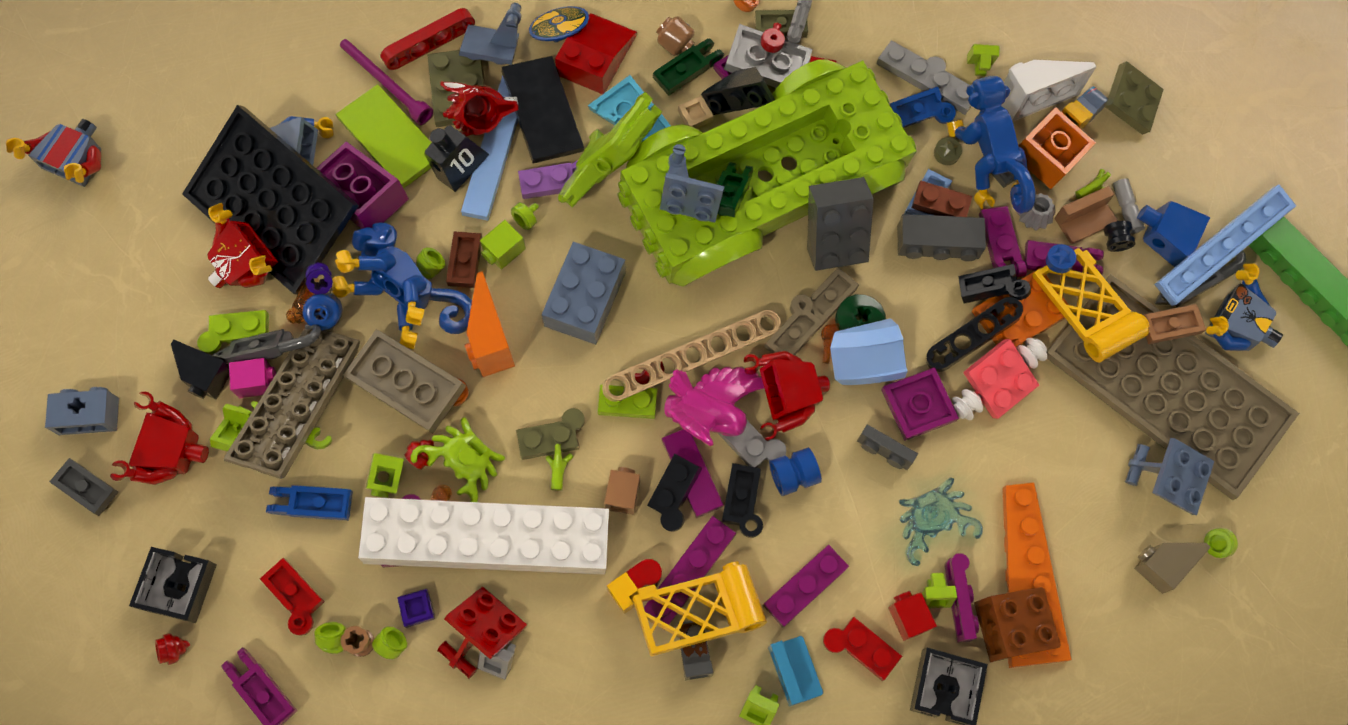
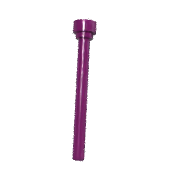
[340,39,433,125]

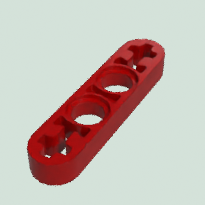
[380,8,475,70]

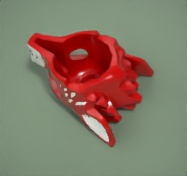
[440,82,518,136]

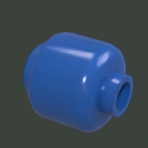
[302,292,343,331]

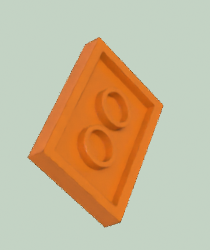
[971,268,1069,347]

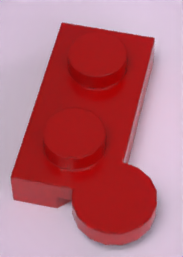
[260,558,325,636]
[823,617,902,681]

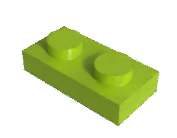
[598,385,657,419]

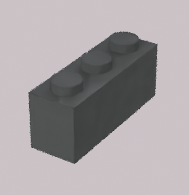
[897,214,986,261]

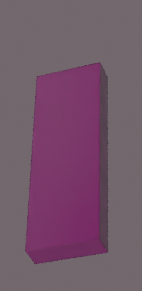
[662,429,723,518]

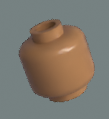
[656,16,695,56]

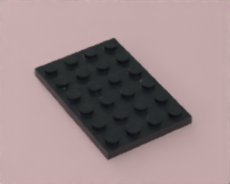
[182,105,359,294]

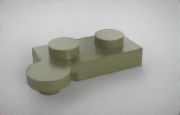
[516,408,585,460]

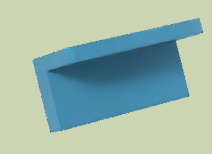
[768,636,823,707]

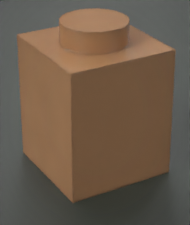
[604,467,640,515]

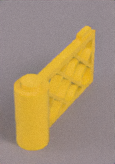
[1032,248,1149,363]
[633,561,767,657]

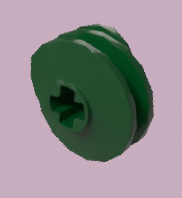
[835,294,886,331]

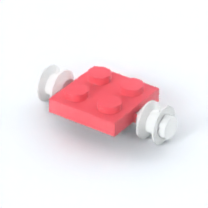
[952,338,1047,420]

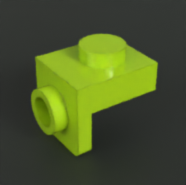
[209,404,252,452]

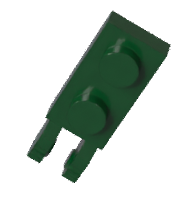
[653,38,724,96]
[716,162,753,217]

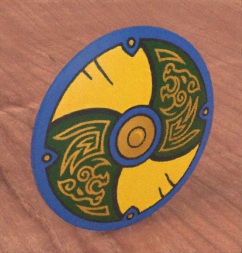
[529,6,589,43]

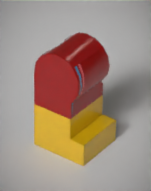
[606,559,662,614]

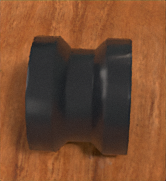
[1103,221,1136,252]

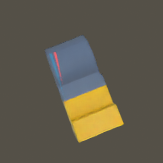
[1062,86,1108,129]

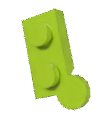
[197,310,269,354]

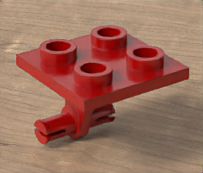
[437,586,527,679]

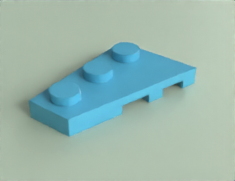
[588,75,671,142]

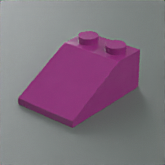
[317,142,409,229]

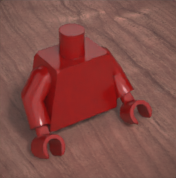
[744,351,830,441]
[110,391,209,485]

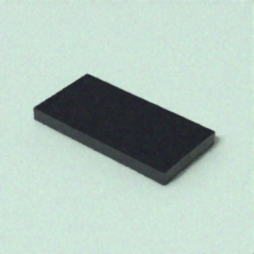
[501,56,584,164]

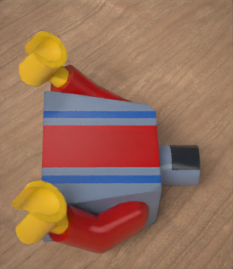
[6,119,101,187]

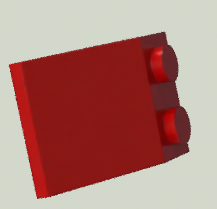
[555,13,637,94]

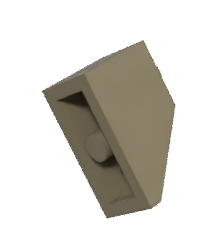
[1134,543,1210,594]

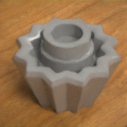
[1017,193,1055,231]

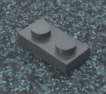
[857,424,918,470]
[49,458,118,516]

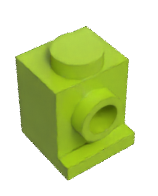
[365,453,404,498]

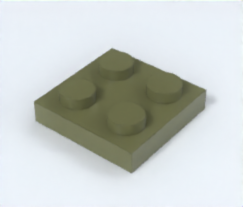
[1105,61,1164,135]

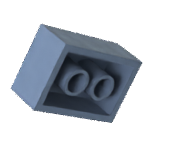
[541,242,626,345]

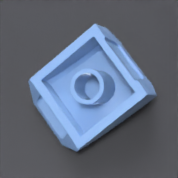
[830,318,908,385]

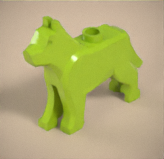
[558,92,662,207]

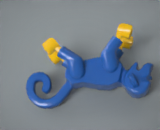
[947,76,1035,214]
[331,223,472,349]

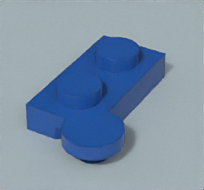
[889,87,956,128]

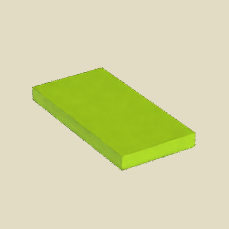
[336,84,431,189]

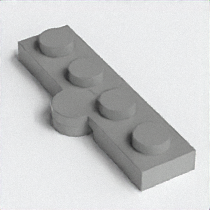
[877,40,971,115]

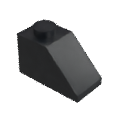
[171,339,229,399]

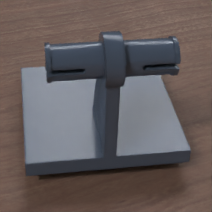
[459,3,522,65]
[660,144,724,223]
[1125,438,1214,516]

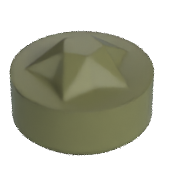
[934,137,962,165]

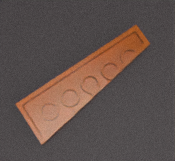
[1003,482,1071,668]

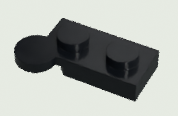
[958,264,1031,304]
[647,454,702,532]

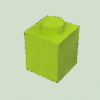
[480,220,526,270]

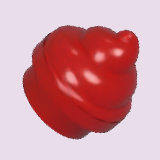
[404,440,434,470]
[155,633,190,665]

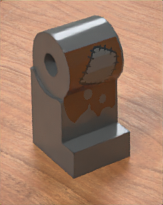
[678,621,713,681]

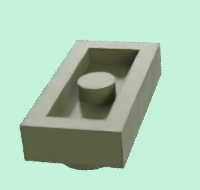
[755,10,808,38]

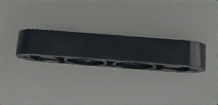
[926,297,1023,372]

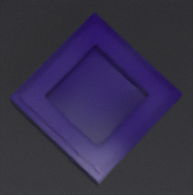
[397,589,435,628]

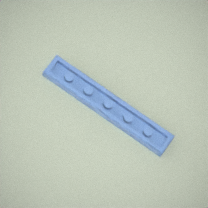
[461,75,518,221]
[1154,184,1296,306]

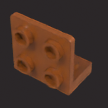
[974,587,1061,662]

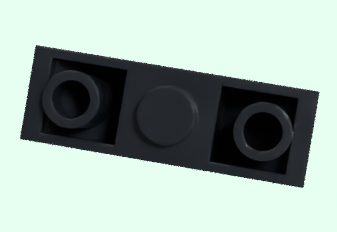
[701,67,775,115]

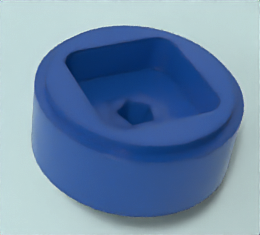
[1046,244,1076,273]

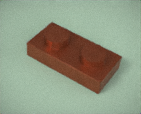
[911,180,972,217]
[446,231,482,288]

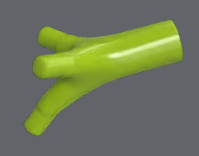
[1075,169,1111,199]
[546,444,573,491]

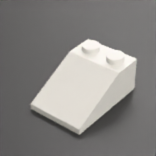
[1001,60,1096,122]

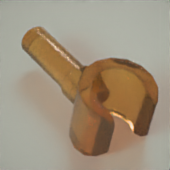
[821,324,839,364]

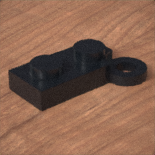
[722,463,763,538]

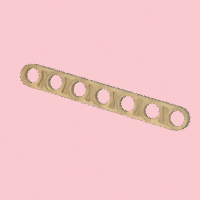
[602,310,781,402]

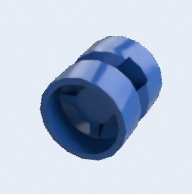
[769,447,822,496]

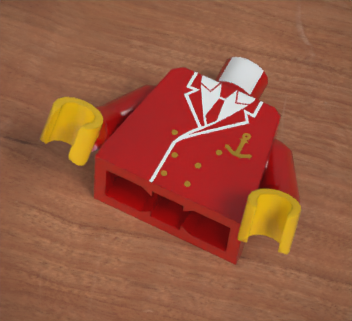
[207,203,278,288]

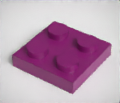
[881,367,959,441]

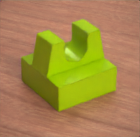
[967,44,1000,76]
[922,573,957,608]
[739,685,779,725]

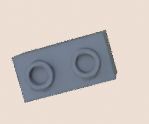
[45,387,119,435]

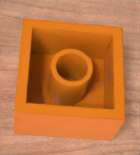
[1018,107,1096,189]

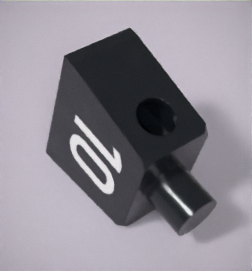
[424,125,489,192]

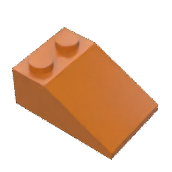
[464,271,515,377]

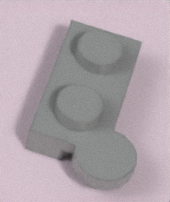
[718,420,787,468]

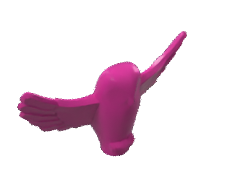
[664,367,764,446]

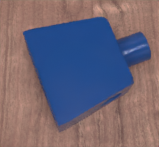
[1137,201,1210,267]

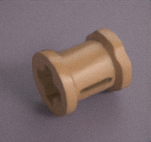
[341,626,375,657]

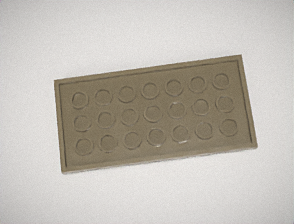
[1046,274,1300,500]

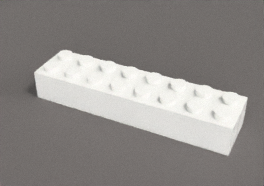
[358,497,609,575]

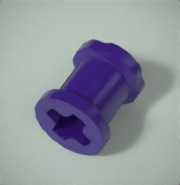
[305,262,333,294]

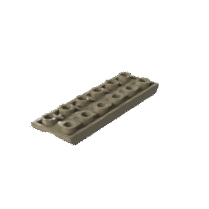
[223,328,360,479]

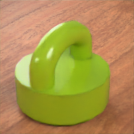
[511,202,539,230]
[416,247,445,279]
[1204,528,1238,558]
[314,622,346,654]
[372,626,407,659]

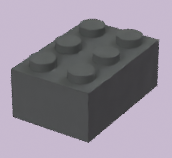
[807,177,874,271]

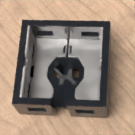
[129,547,217,623]
[910,647,988,725]

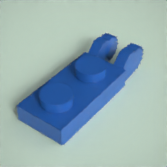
[266,485,353,521]

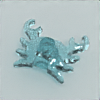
[899,477,983,566]

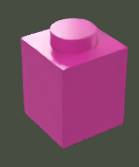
[229,358,276,399]

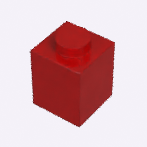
[888,591,937,641]

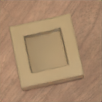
[678,96,714,129]

